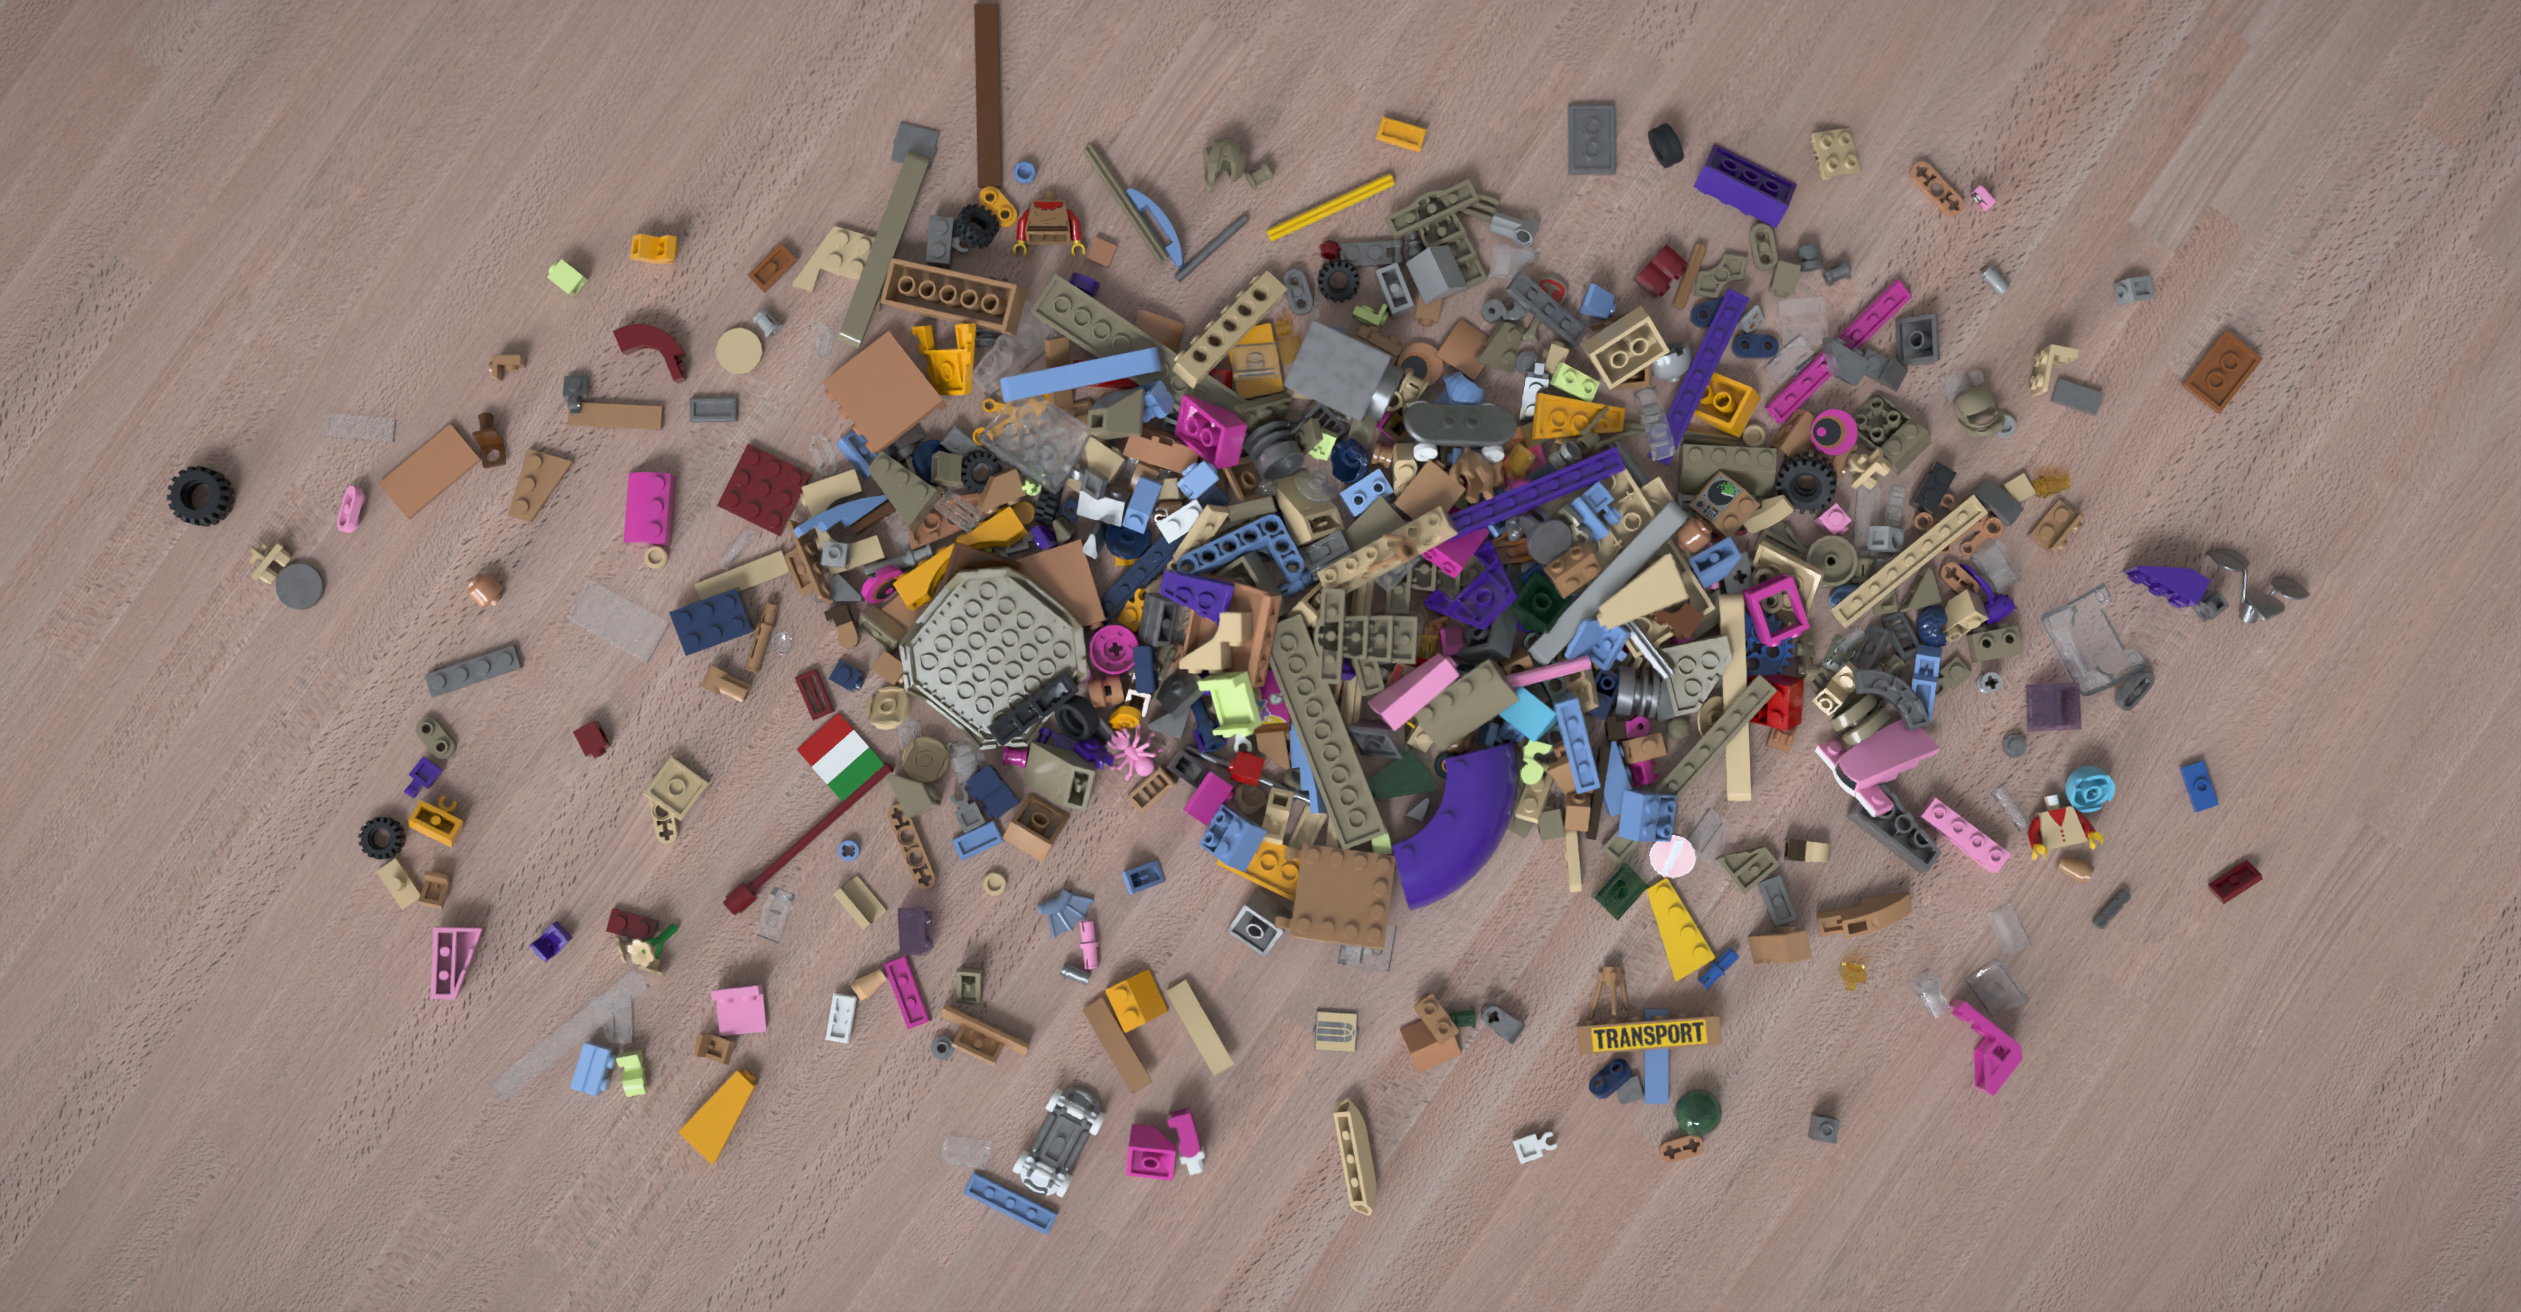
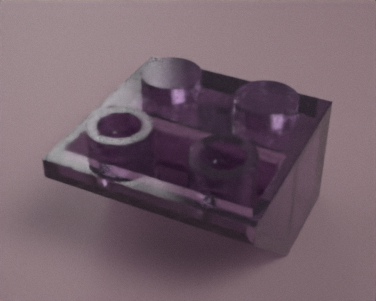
[2025,682,2082,732]
[898,906,934,956]

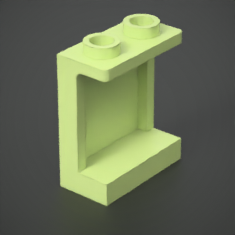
[1198,671,1262,738]

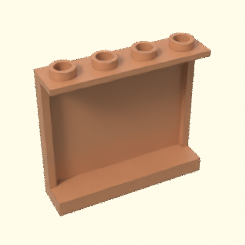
[822,331,948,454]
[1014,539,1109,630]
[1181,573,1282,688]

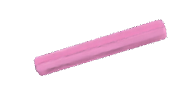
[1506,655,1591,688]

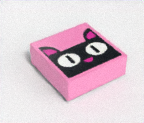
[1970,185,1996,212]

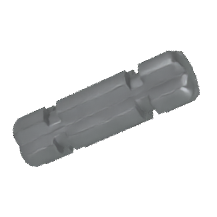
[2092,889,2131,929]

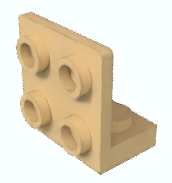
[2029,344,2079,397]

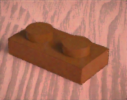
[748,243,798,293]

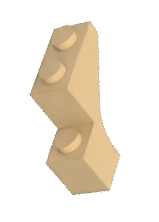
[1179,611,1252,674]

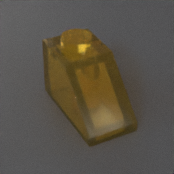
[1502,442,1539,481]

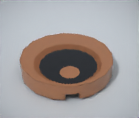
[1397,343,1443,388]

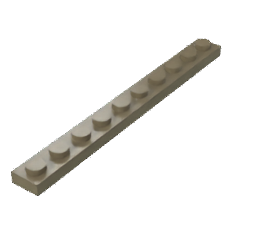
[1601,674,1777,864]

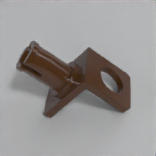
[472,413,506,469]

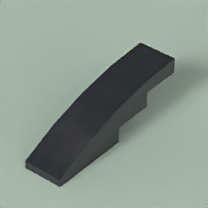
[987,672,1080,747]

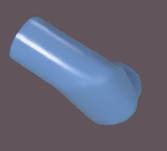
[1829,584,1860,607]

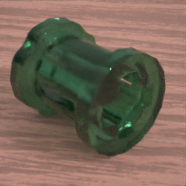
[1450,1007,1476,1028]

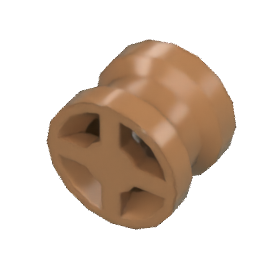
[1371,441,1394,468]

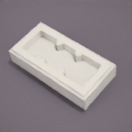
[825,993,857,1044]

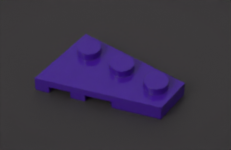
[1159,568,1234,626]

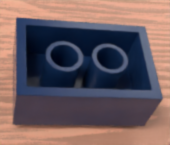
[669,587,755,656]

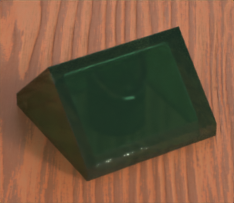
[1510,571,1574,634]
[1590,862,1649,921]

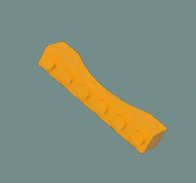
[893,506,1029,612]

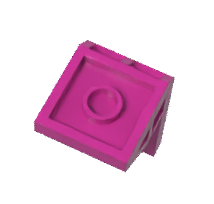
[1948,998,2023,1096]

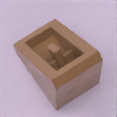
[1613,364,1652,390]

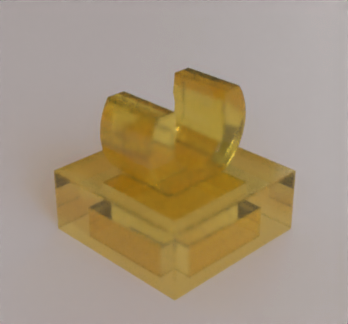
[1839,962,1867,991]

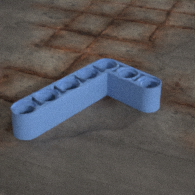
[1177,514,1304,582]

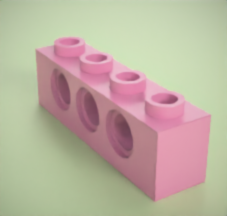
[1916,798,2011,873]

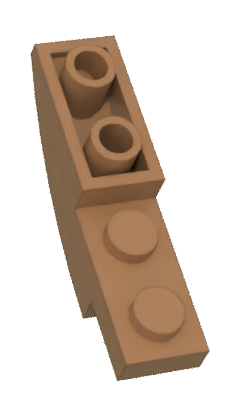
[1816,891,1912,939]

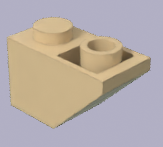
[1941,589,1989,643]

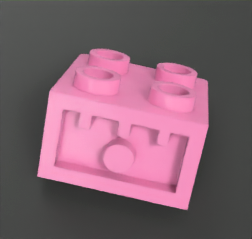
[711,984,767,1036]

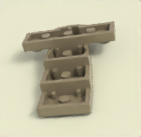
[1385,179,1487,299]
[1384,520,1486,615]
[1314,588,1418,684]

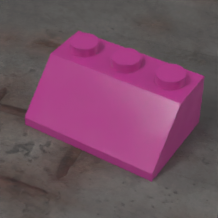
[623,472,676,546]

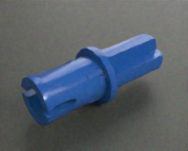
[1697,948,1739,989]

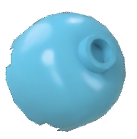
[2065,765,2115,812]

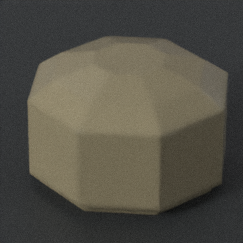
[1666,718,1690,740]

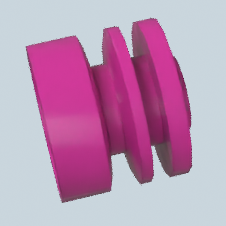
[1090,625,1141,674]

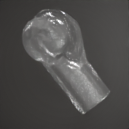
[1505,513,1523,542]

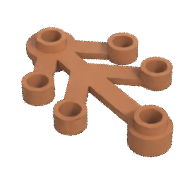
[1913,494,2004,556]

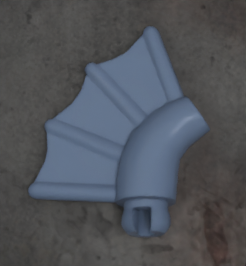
[1037,889,1094,938]

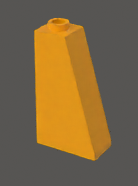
[678,1069,758,1165]

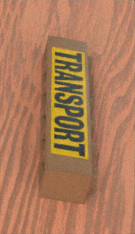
[1577,1011,1722,1055]

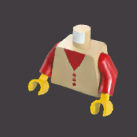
[2027,794,2104,860]

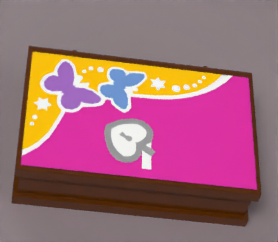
[1252,669,1291,734]

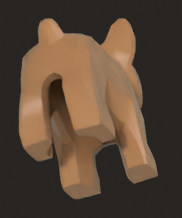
[1449,447,1505,504]

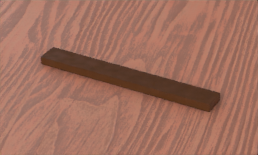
[974,3,1002,188]

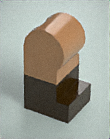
[824,604,860,649]

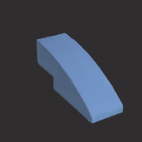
[1911,644,1942,721]

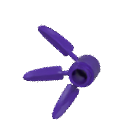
[1960,564,2018,626]

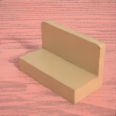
[833,876,887,930]

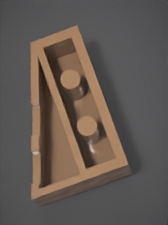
[1748,924,1812,964]

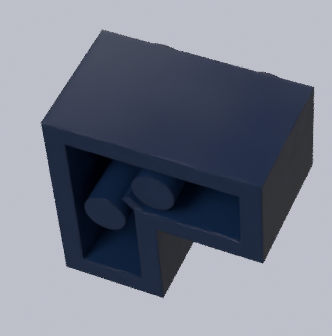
[966,765,1020,819]

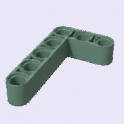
[1522,633,1588,759]

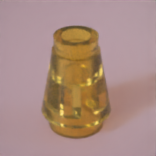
[2033,475,2071,498]

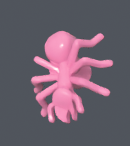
[1107,723,1164,781]

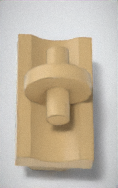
[1849,447,1891,489]
[249,541,292,584]

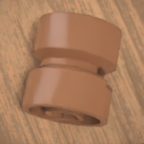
[1087,674,1125,709]

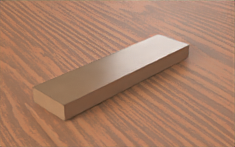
[568,402,663,430]

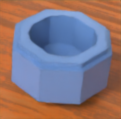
[1013,161,1037,185]

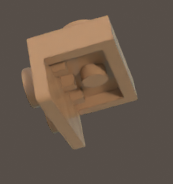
[1544,542,1602,598]

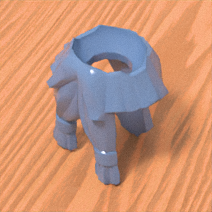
[1433,371,1485,405]

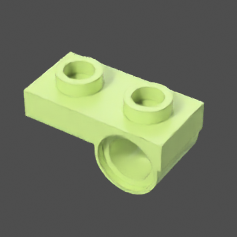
[1550,362,1600,402]

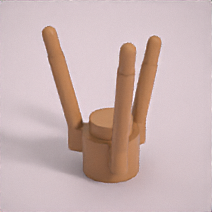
[1367,533,1418,572]
[1589,967,1629,1020]

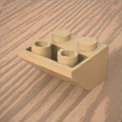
[1083,433,1127,487]

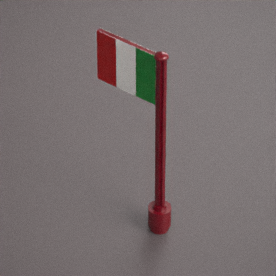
[723,713,894,915]

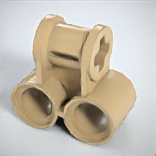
[1387,370,1429,417]

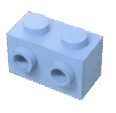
[1176,461,1219,501]
[1339,469,1394,518]

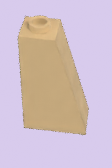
[1596,553,1688,630]

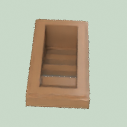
[1127,764,1178,814]

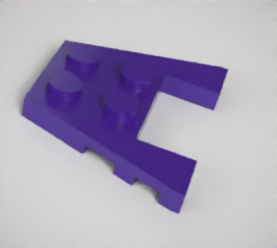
[1423,539,1518,630]

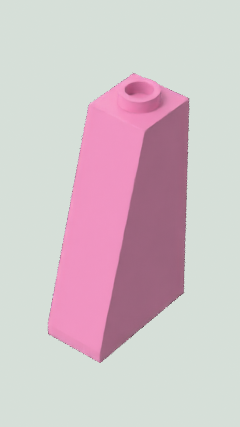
[1367,653,1459,731]

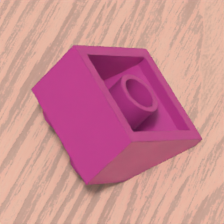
[1184,771,1234,826]

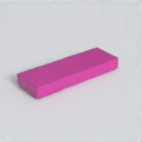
[884,955,931,1029]

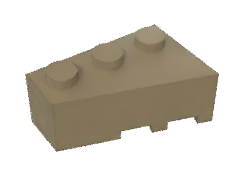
[867,451,941,534]

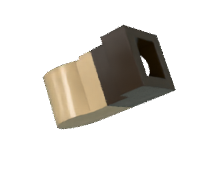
[1784,839,1830,863]

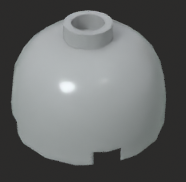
[1651,341,1692,383]

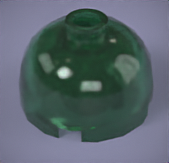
[1674,1089,1722,1137]

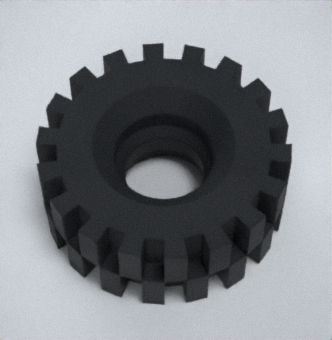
[1776,452,1837,515]

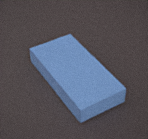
[952,820,1004,861]

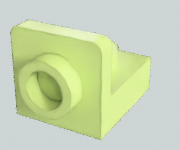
[1352,303,1389,328]
[1309,427,1338,461]

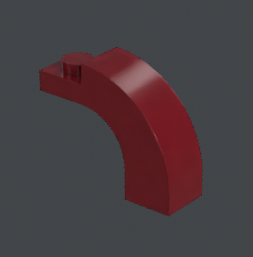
[613,324,687,384]

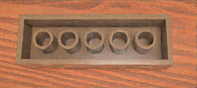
[880,258,1027,336]

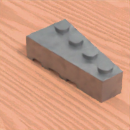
[1457,563,1526,663]
[1846,783,1942,873]

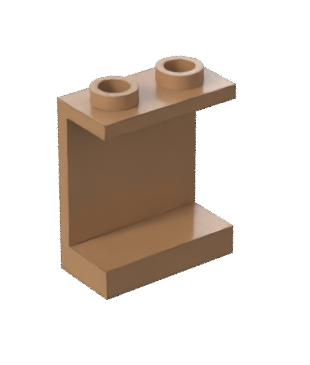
[1394,459,1466,520]

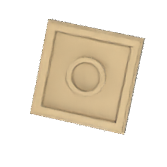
[642,756,709,821]

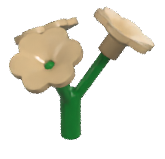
[616,923,678,977]

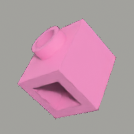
[1814,503,1852,536]

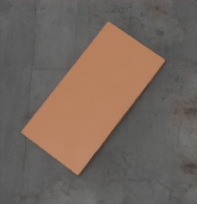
[379,423,482,519]

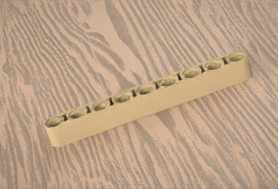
[1719,593,1751,801]

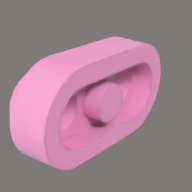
[337,486,365,533]

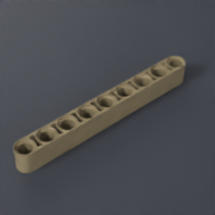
[837,150,931,349]

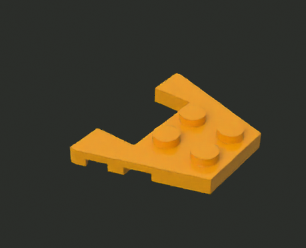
[911,323,976,395]

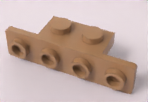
[784,520,834,604]
[941,1005,1030,1066]

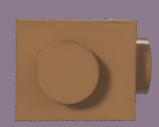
[418,870,451,910]
[694,1033,735,1064]

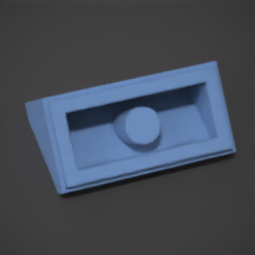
[837,430,878,480]
[1569,496,1609,543]

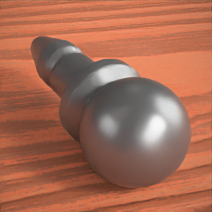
[1406,231,1424,260]

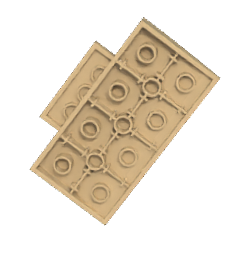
[1539,469,1716,659]

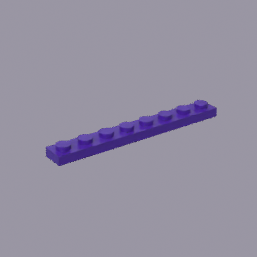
[1647,288,1750,466]
[1449,447,1626,542]

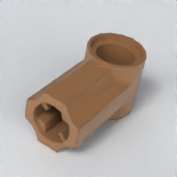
[701,665,752,703]

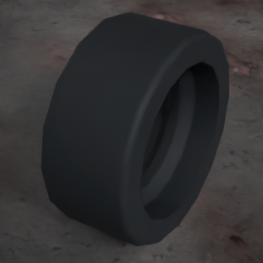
[1055,695,1100,741]

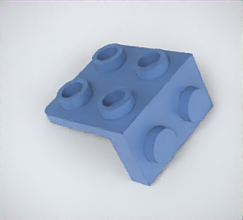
[1565,617,1631,671]

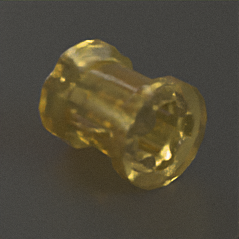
[1417,634,1440,658]

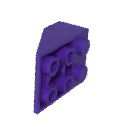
[2123,565,2211,609]

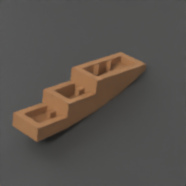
[1082,997,1153,1094]

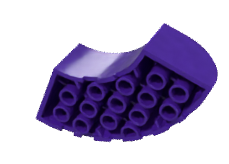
[1392,741,1518,911]

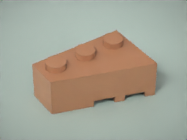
[1123,423,1200,477]

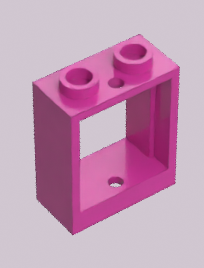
[1742,573,1810,647]

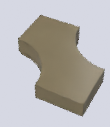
[1693,253,1747,299]

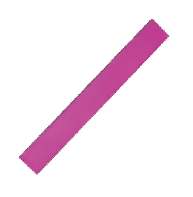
[1764,279,1912,425]

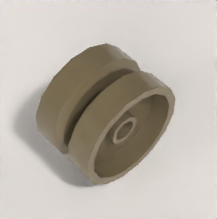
[1801,535,1858,589]
[1829,693,1891,748]

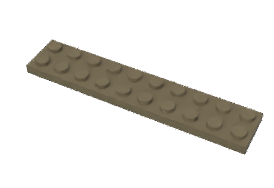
[1029,273,1249,412]
[1269,614,1387,850]

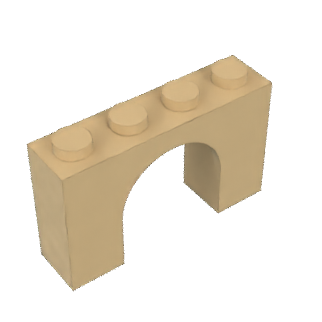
[800,469,887,576]

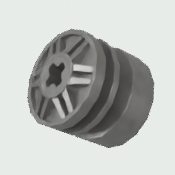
[1243,421,1305,482]
[1612,666,1661,718]

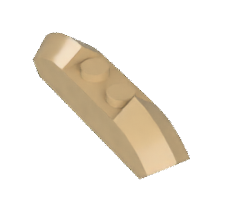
[1333,1097,1377,1216]

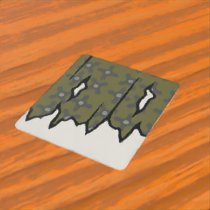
[1821,635,1860,672]

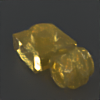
[1274,320,1301,366]

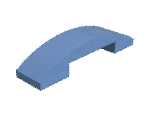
[1126,188,1183,270]

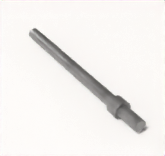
[1185,743,1310,805]

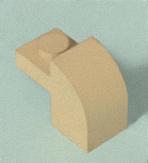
[1262,787,1294,845]

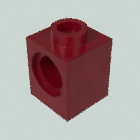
[573,721,611,759]

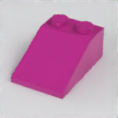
[1174,394,1247,469]

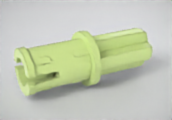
[1022,477,1043,495]

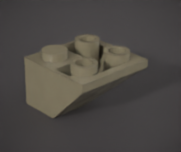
[1087,388,1145,440]

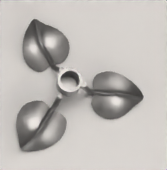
[2206,548,2310,623]

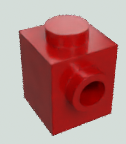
[1227,751,1265,787]

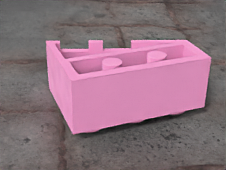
[431,926,484,999]

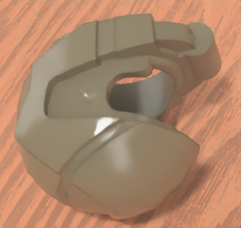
[1203,138,1248,192]
[1953,385,2006,438]

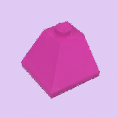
[1126,1124,1176,1181]

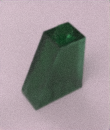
[1367,749,1439,800]

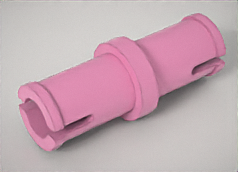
[1079,920,1099,969]

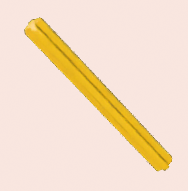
[1267,174,1395,241]

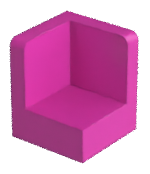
[1439,627,1465,657]

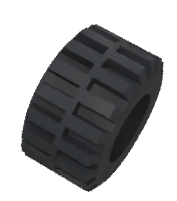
[167,466,235,527]

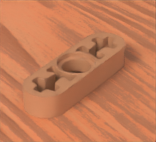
[1909,161,1964,218]

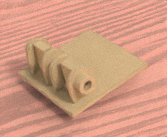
[1810,128,1861,181]

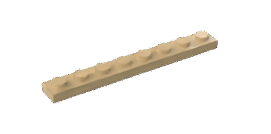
[1830,494,1988,628]

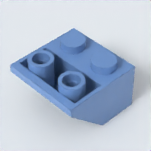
[1618,790,1678,842]
[1199,804,1267,872]

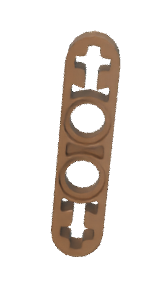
[888,804,936,890]

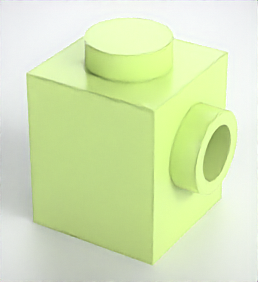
[547,259,588,298]

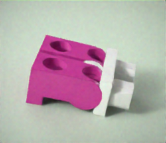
[1167,1107,1205,1175]

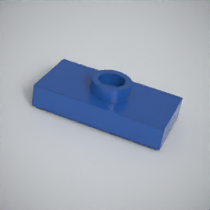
[2180,761,2219,812]

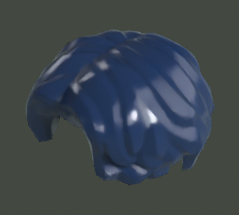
[1330,438,1369,483]
[1916,605,1948,648]

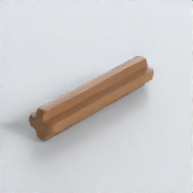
[1672,243,1707,310]

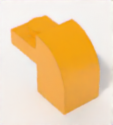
[630,234,678,264]

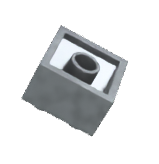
[1226,888,1293,957]

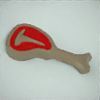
[1522,276,1568,344]

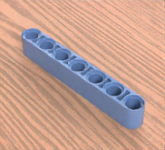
[999,347,1162,402]

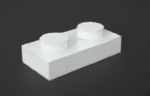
[1156,498,1204,543]

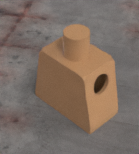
[1619,732,1668,765]

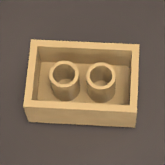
[1581,306,1670,390]

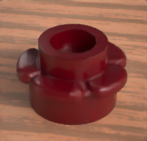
[1319,240,1342,260]

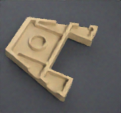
[793,226,881,313]

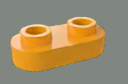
[979,186,1018,228]
[1108,706,1142,734]

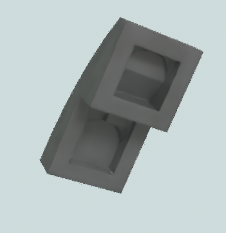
[1971,479,2024,527]

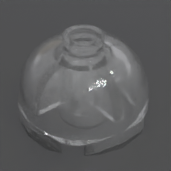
[946,740,986,788]

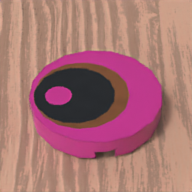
[1810,409,1858,456]
[861,565,903,604]

